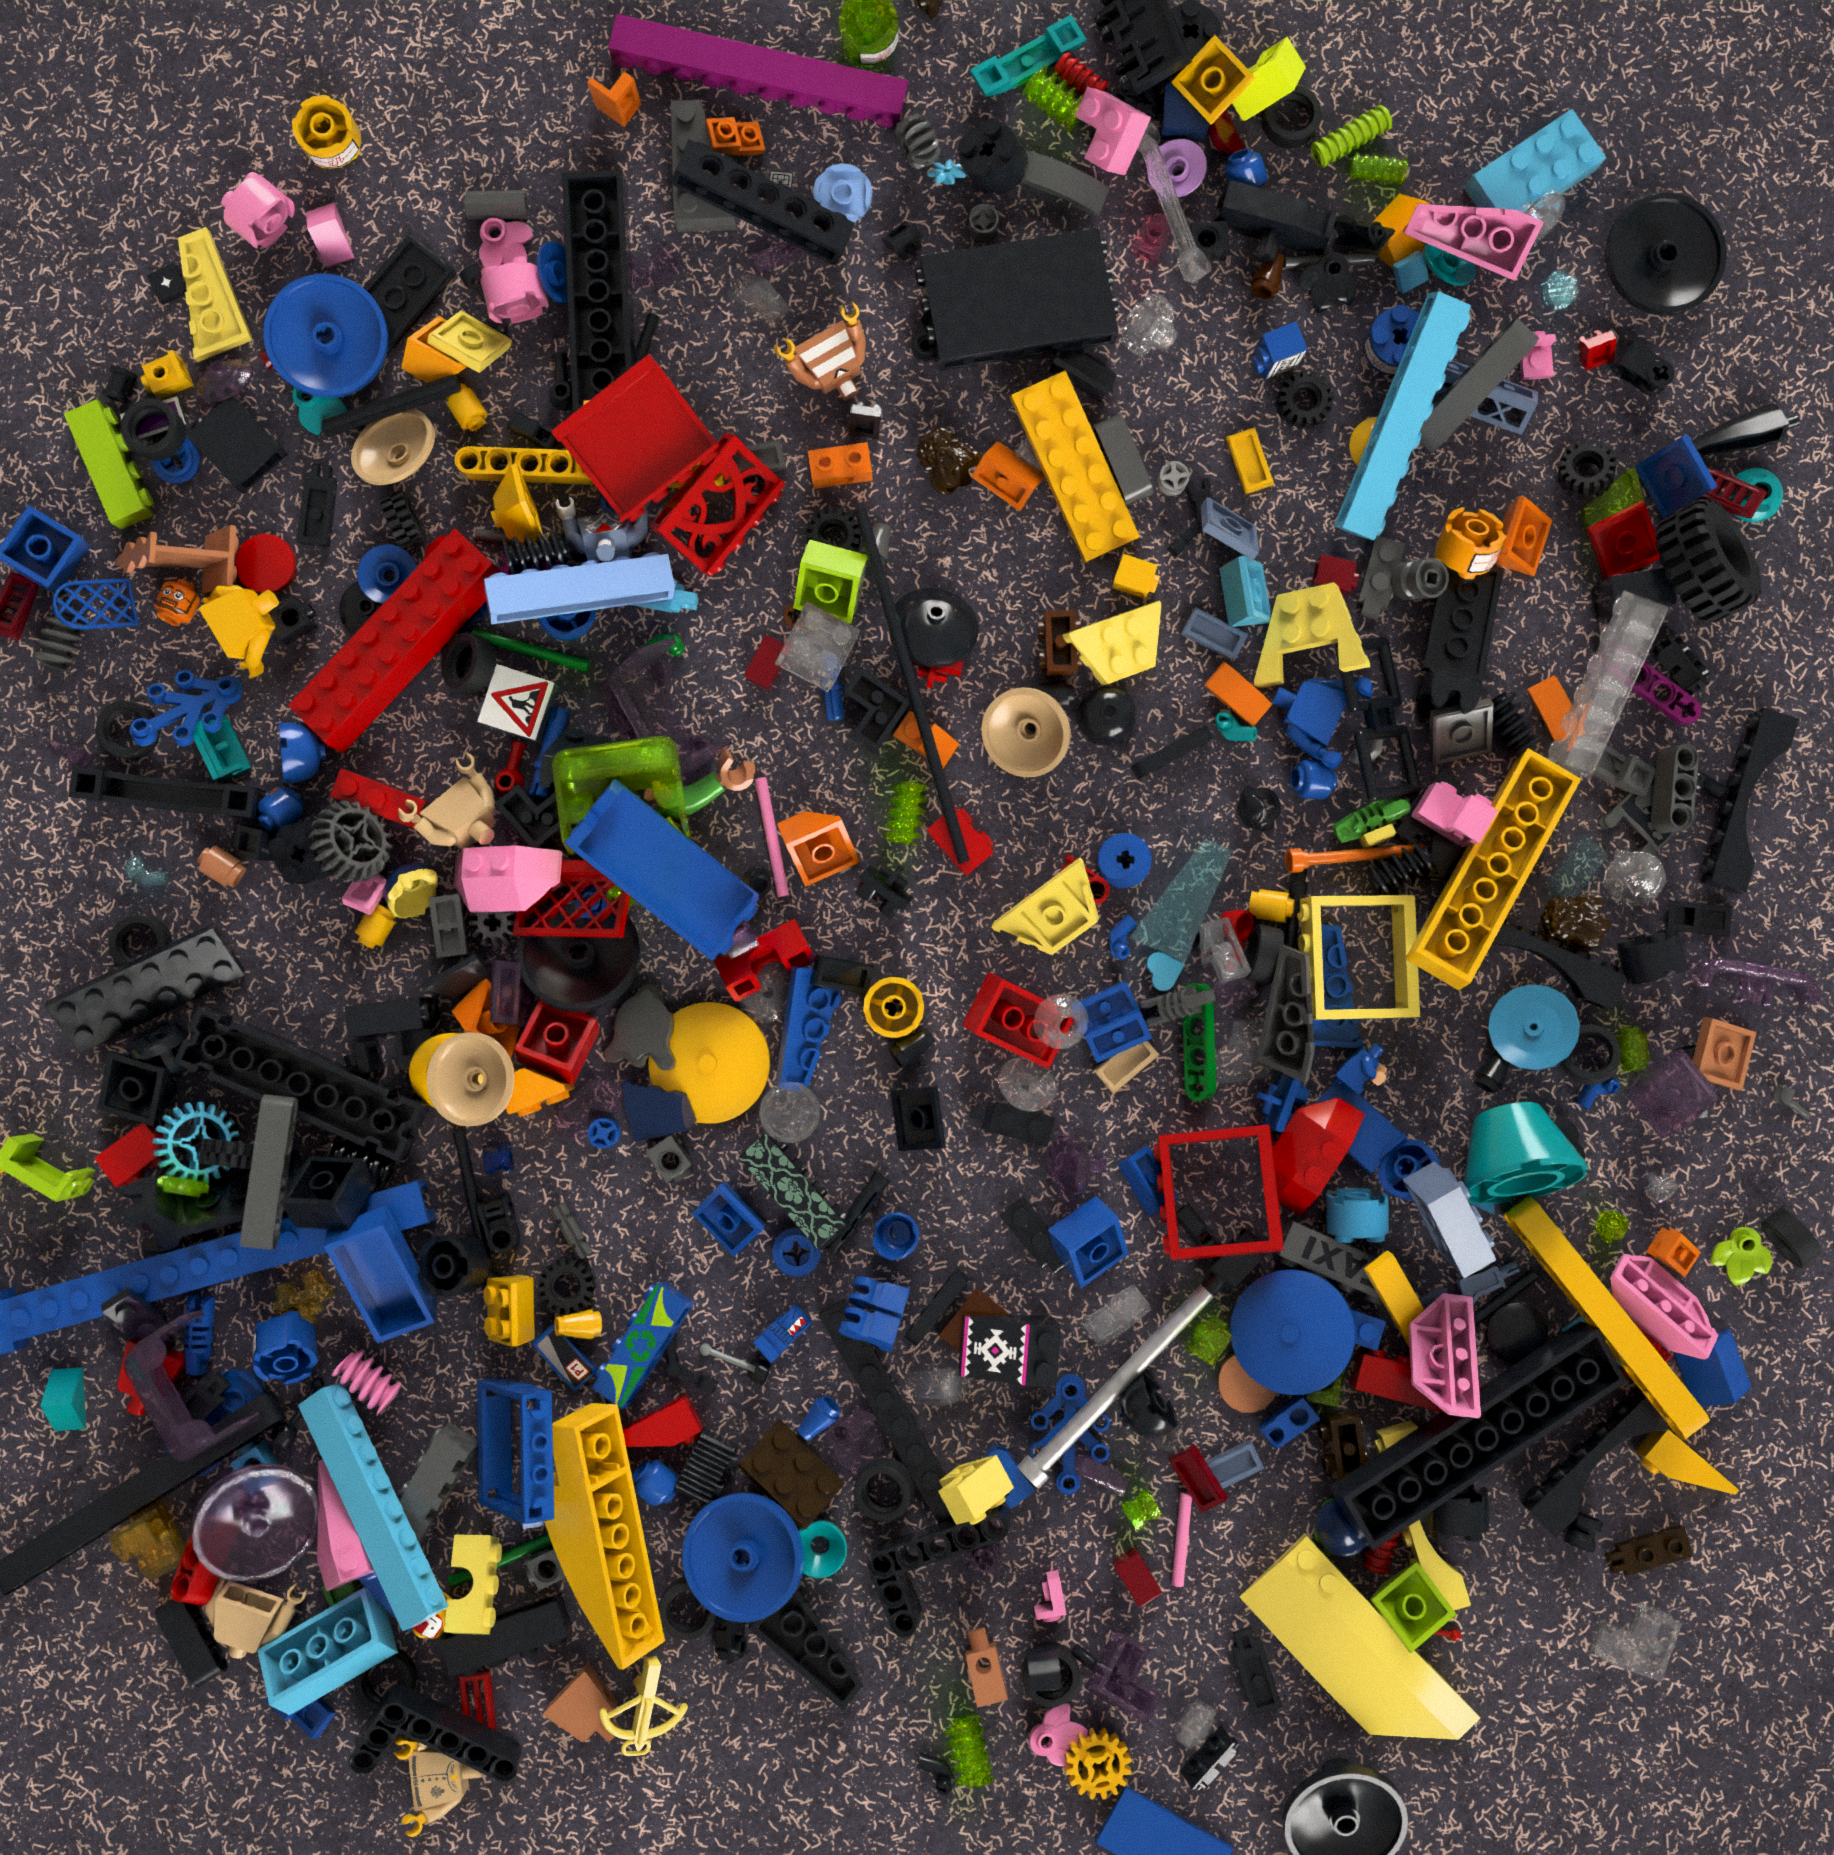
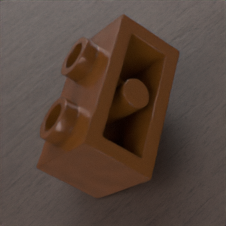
[1037,610,1082,677]

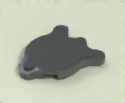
[604,984,676,1071]

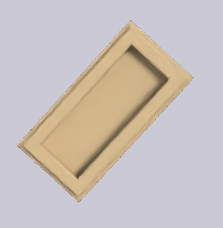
[1093,1041,1159,1094]

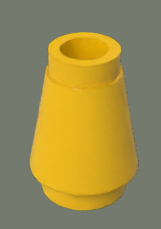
[554,1309,602,1340]

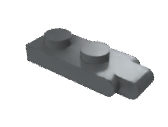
[1357,536,1405,621]

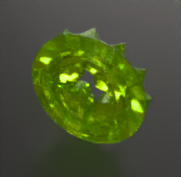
[156,1175,209,1197]

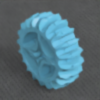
[152,1102,239,1185]

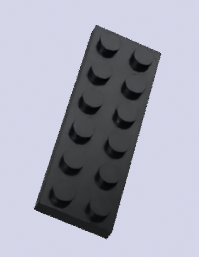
[45,923,245,1053]

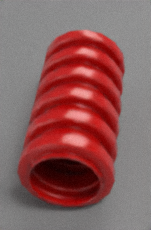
[1053,52,1109,98]
[1362,1533,1400,1575]

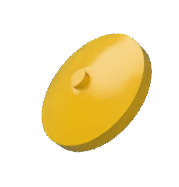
[648,1002,770,1124]

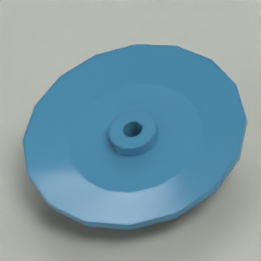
[1488,984,1580,1071]

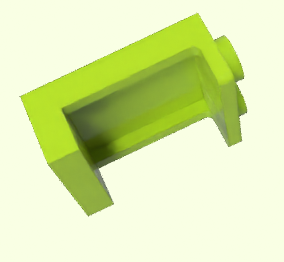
[0,1134,96,1202]

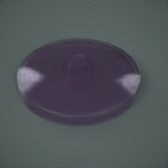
[191,1463,320,1582]

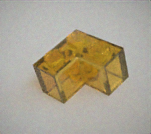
[109,1503,186,1582]

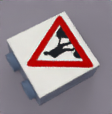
[477,664,560,744]

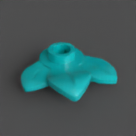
[292,388,348,435]

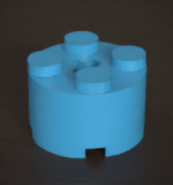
[1326,1188,1389,1243]

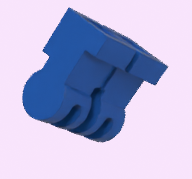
[839,1276,910,1353]

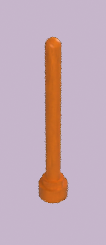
[1285,843,1427,873]

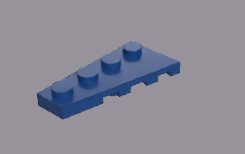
[1313,924,1364,1048]

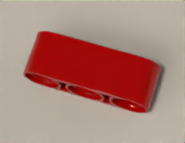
[170,1511,238,1606]

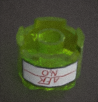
[839,0,898,67]

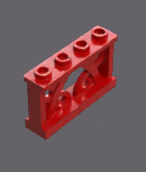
[649,433,785,577]

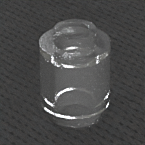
[1174,1698,1217,1749]

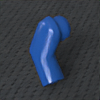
[1108,914,1137,960]

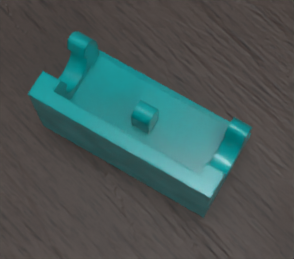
[193,714,252,783]

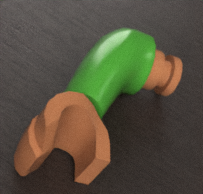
[644,749,755,819]

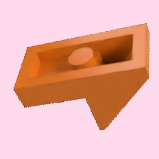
[893,710,959,769]
[1646,1227,1701,1277]

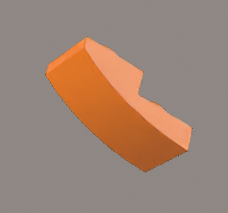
[705,117,766,156]
[1204,662,1272,727]
[1527,675,1584,746]

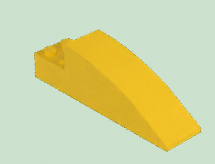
[544,1403,665,1670]

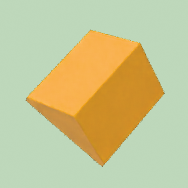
[1373,193,1429,269]

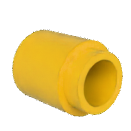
[446,384,488,431]
[1249,889,1295,923]
[355,903,396,949]

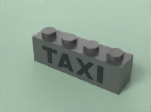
[1275,1219,1406,1306]

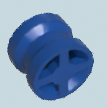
[587,1117,621,1149]

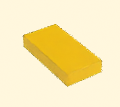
[1225,427,1274,495]

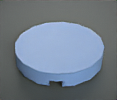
[813,163,873,222]

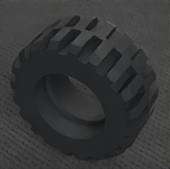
[1655,499,1762,623]

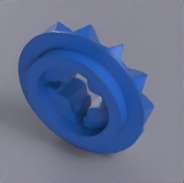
[152,438,201,485]
[772,1227,821,1277]

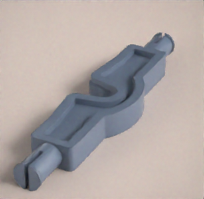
[1390,1261,1520,1329]

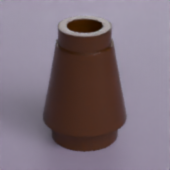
[1251,252,1284,300]

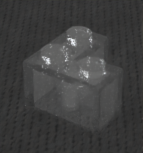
[1591,1602,1682,1682]

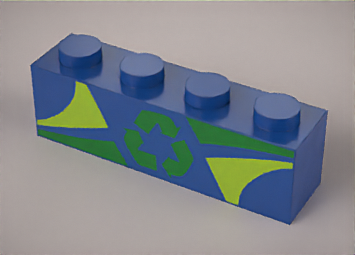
[592,1282,695,1409]

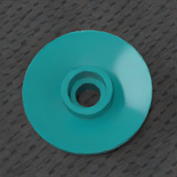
[1423,243,1476,286]

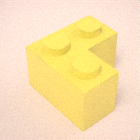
[938,1455,1014,1525]

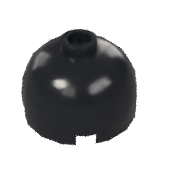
[1076,686,1137,747]
[1120,1374,1178,1438]

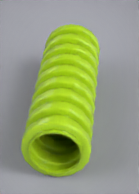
[1311,105,1392,168]

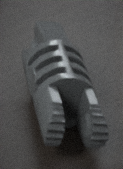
[1139,986,1216,1027]

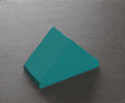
[40,1367,87,1431]

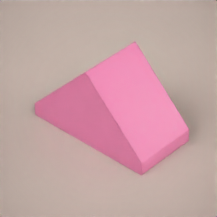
[306,202,355,268]

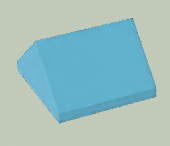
[1219,556,1271,627]

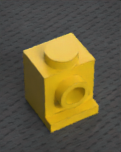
[140,350,194,400]

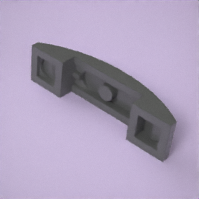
[1020,150,1110,217]

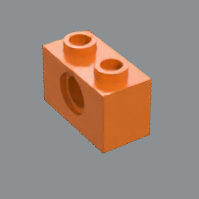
[808,442,873,489]

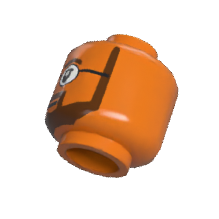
[153,579,200,626]

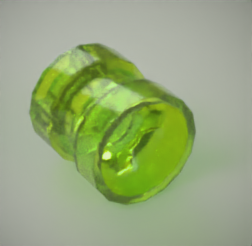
[1121,1488,1163,1532]

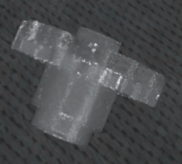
[1122,293,1177,355]

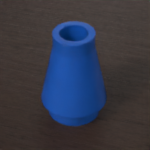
[797,1395,841,1441]

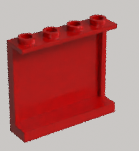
[551,354,720,523]

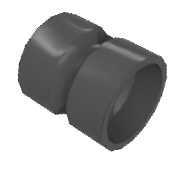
[1391,558,1449,600]

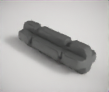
[550,1202,592,1260]

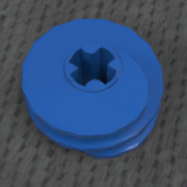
[1097,833,1152,888]

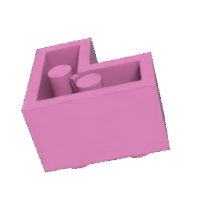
[1075,87,1151,175]
[1411,781,1498,848]

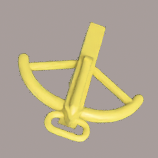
[599,1656,688,1756]

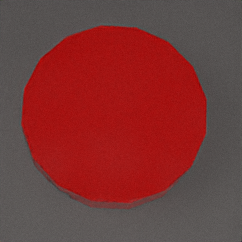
[235,533,297,594]

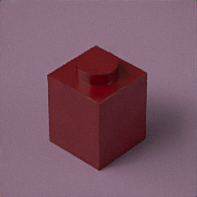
[1310,554,1359,597]

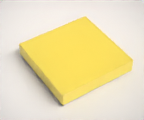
[427,310,512,373]

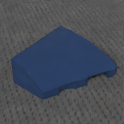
[622,1080,697,1142]

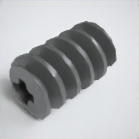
[32,605,90,673]

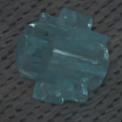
[1541,270,1578,311]

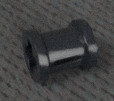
[101,365,138,405]

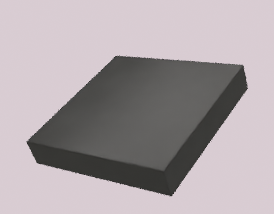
[1430,698,1493,765]

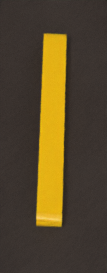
[454,446,725,488]
[1503,1196,1710,1440]

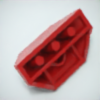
[1273,1097,1365,1216]

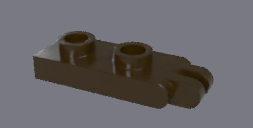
[1605,1525,1693,1575]

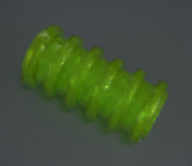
[1349,152,1408,186]

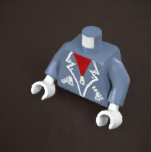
[556,497,651,561]

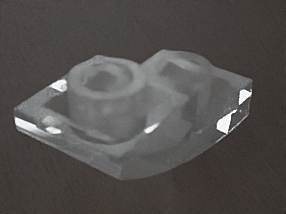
[1082,1284,1152,1348]

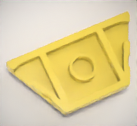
[1063,601,1161,685]
[991,857,1099,955]

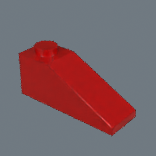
[622,1394,704,1447]

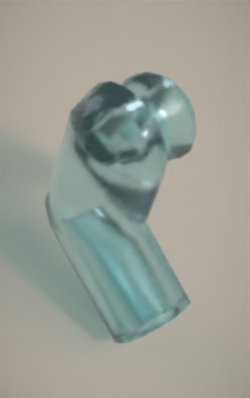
[124,856,169,887]

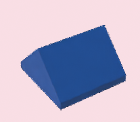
[691,1181,767,1257]
[1673,1329,1751,1407]

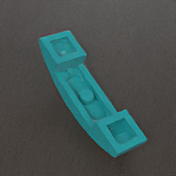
[970,15,1087,97]

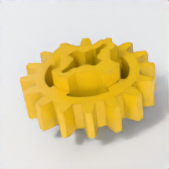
[1064,1728,1132,1800]

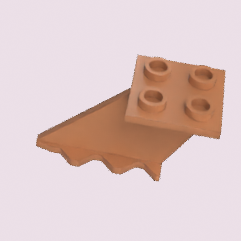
[115,525,239,596]

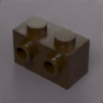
[1317,1410,1369,1481]

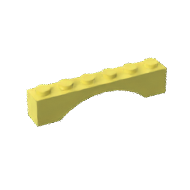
[1374,1420,1471,1610]

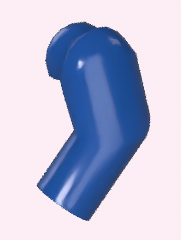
[1575,1077,1620,1110]

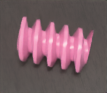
[331,1349,402,1416]

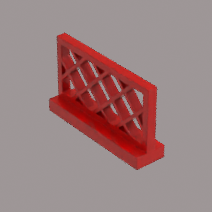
[513,860,630,938]

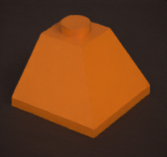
[777,811,860,887]

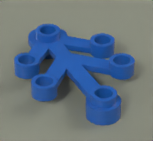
[129,670,243,746]
[1029,1374,1110,1495]

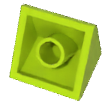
[1370,1561,1456,1653]

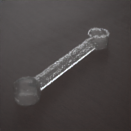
[1137,120,1210,283]

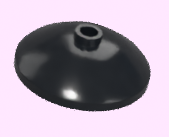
[888,588,979,667]

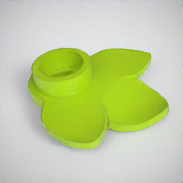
[1710,1227,1772,1286]

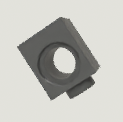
[645,1134,694,1183]
[525,1545,566,1590]

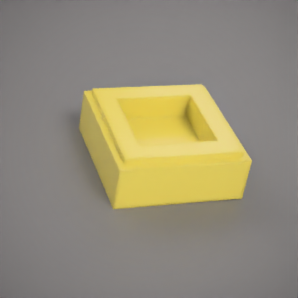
[1359,823,1396,848]

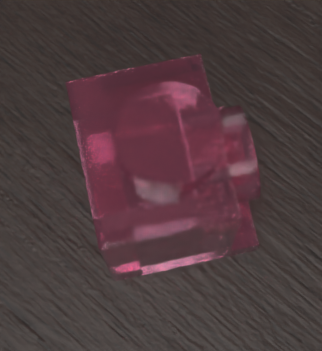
[1130,213,1174,266]

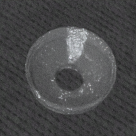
[1034,993,1089,1049]

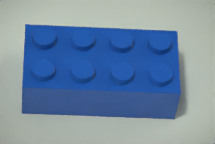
[324,1205,438,1343]

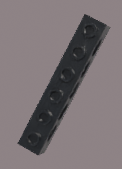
[670,139,855,266]

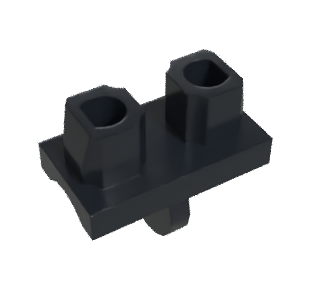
[855,865,914,919]

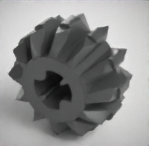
[895,113,941,169]
[469,911,518,949]

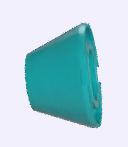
[1463,1102,1589,1204]

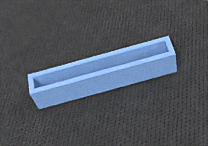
[484,552,675,624]

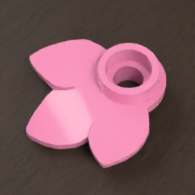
[479,218,534,268]
[1029,1703,1088,1766]

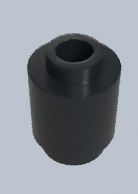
[1030,679,1075,710]

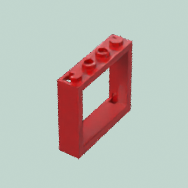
[1154,1125,1284,1261]

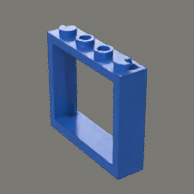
[477,1377,554,1524]

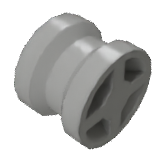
[1157,461,1189,496]

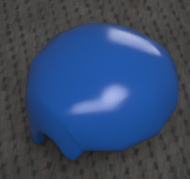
[872,1212,919,1260]

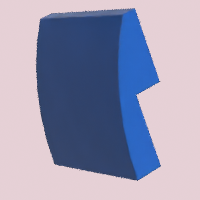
[1071,980,1152,1063]

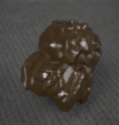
[916,427,981,495]
[1540,892,1611,949]

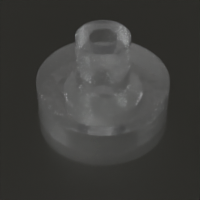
[1645,1171,1678,1204]

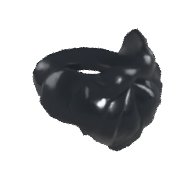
[1237,785,1281,831]

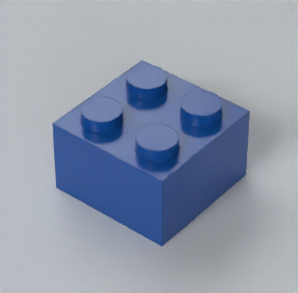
[0,505,90,595]

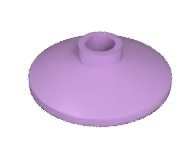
[1147,139,1207,198]

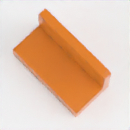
[587,71,642,127]
[971,441,1045,511]

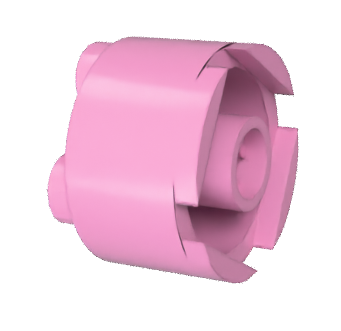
[221,172,295,249]
[481,257,549,324]

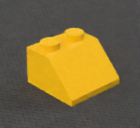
[1171,35,1256,125]

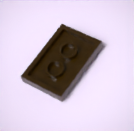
[737,1419,845,1531]

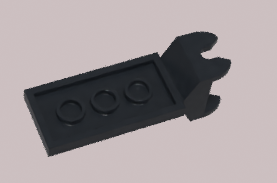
[1415,563,1504,724]
[121,1151,302,1254]

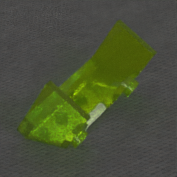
[552,736,691,854]

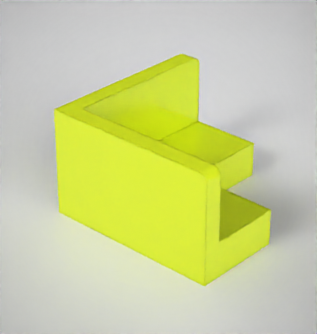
[1232,37,1306,121]

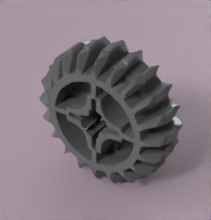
[308,800,393,883]

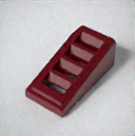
[1695,467,1767,519]
[0,572,39,641]

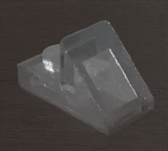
[1199,917,1251,983]

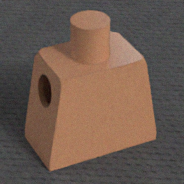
[965,1627,1008,1708]
[543,1662,621,1742]

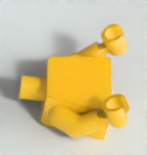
[198,585,279,679]

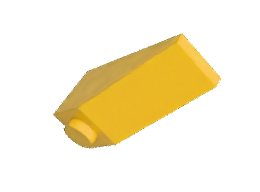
[1635,1429,1739,1495]

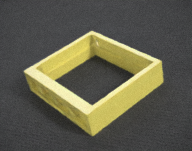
[1297,895,1420,1020]

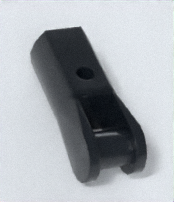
[507,411,558,449]
[1176,1203,1223,1247]

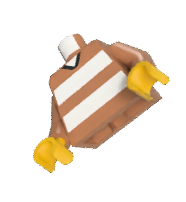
[774,301,866,401]

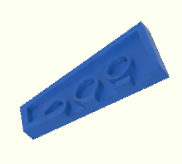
[775,966,842,1089]

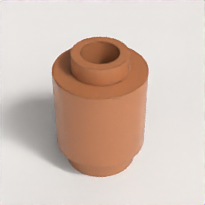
[197,846,246,888]

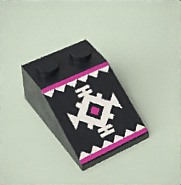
[958,1314,1061,1386]

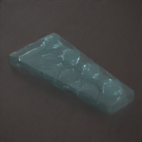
[1129,839,1233,962]

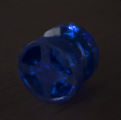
[482,1141,514,1175]

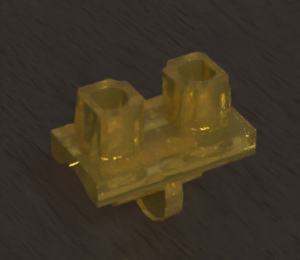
[271,1270,336,1324]

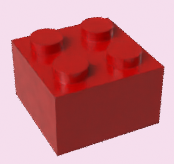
[514,1000,600,1084]

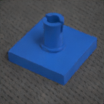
[1634,434,1718,518]

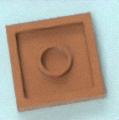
[1689,1017,1757,1091]

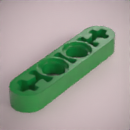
[1183,983,1216,1102]

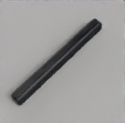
[321,375,461,437]

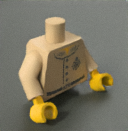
[394,1735,484,1837]

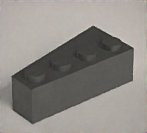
[671,100,737,232]

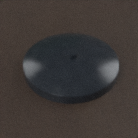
[1605,192,1727,316]
[517,897,641,1013]
[1282,1765,1408,1855]

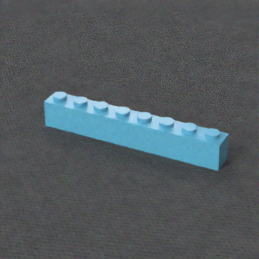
[1334,291,1471,540]
[298,1383,449,1631]

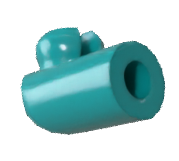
[1214,711,1257,742]

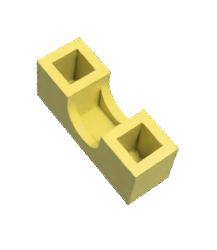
[444,1535,502,1635]

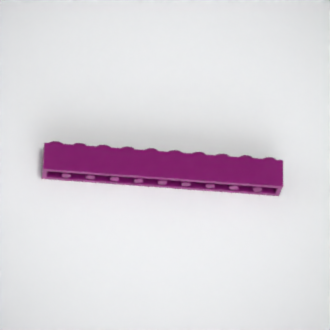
[608,14,908,128]

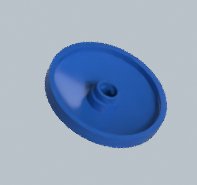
[263,274,389,398]
[1230,1269,1356,1395]
[682,1492,804,1622]

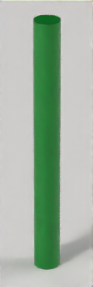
[472,628,590,672]
[448,1533,552,1588]

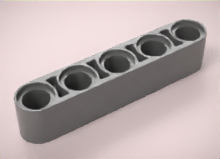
[1419,317,1539,453]
[240,1094,298,1250]

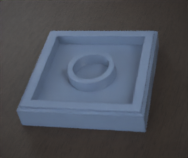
[1201,498,1259,560]

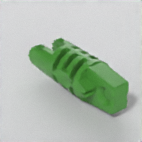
[1332,798,1411,843]

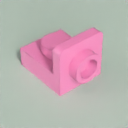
[1520,331,1556,380]
[342,873,387,915]
[1034,1570,1067,1622]

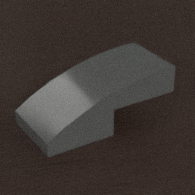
[1585,742,1655,797]

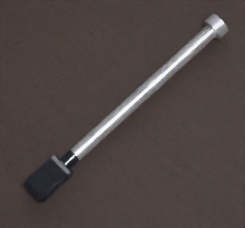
[1017,1227,1267,1489]

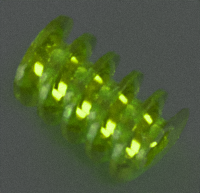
[1022,64,1084,133]
[883,781,930,846]
[944,1714,994,1787]

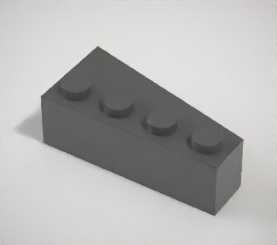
[397,1423,478,1545]

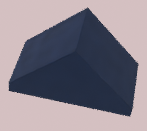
[1160,82,1210,141]

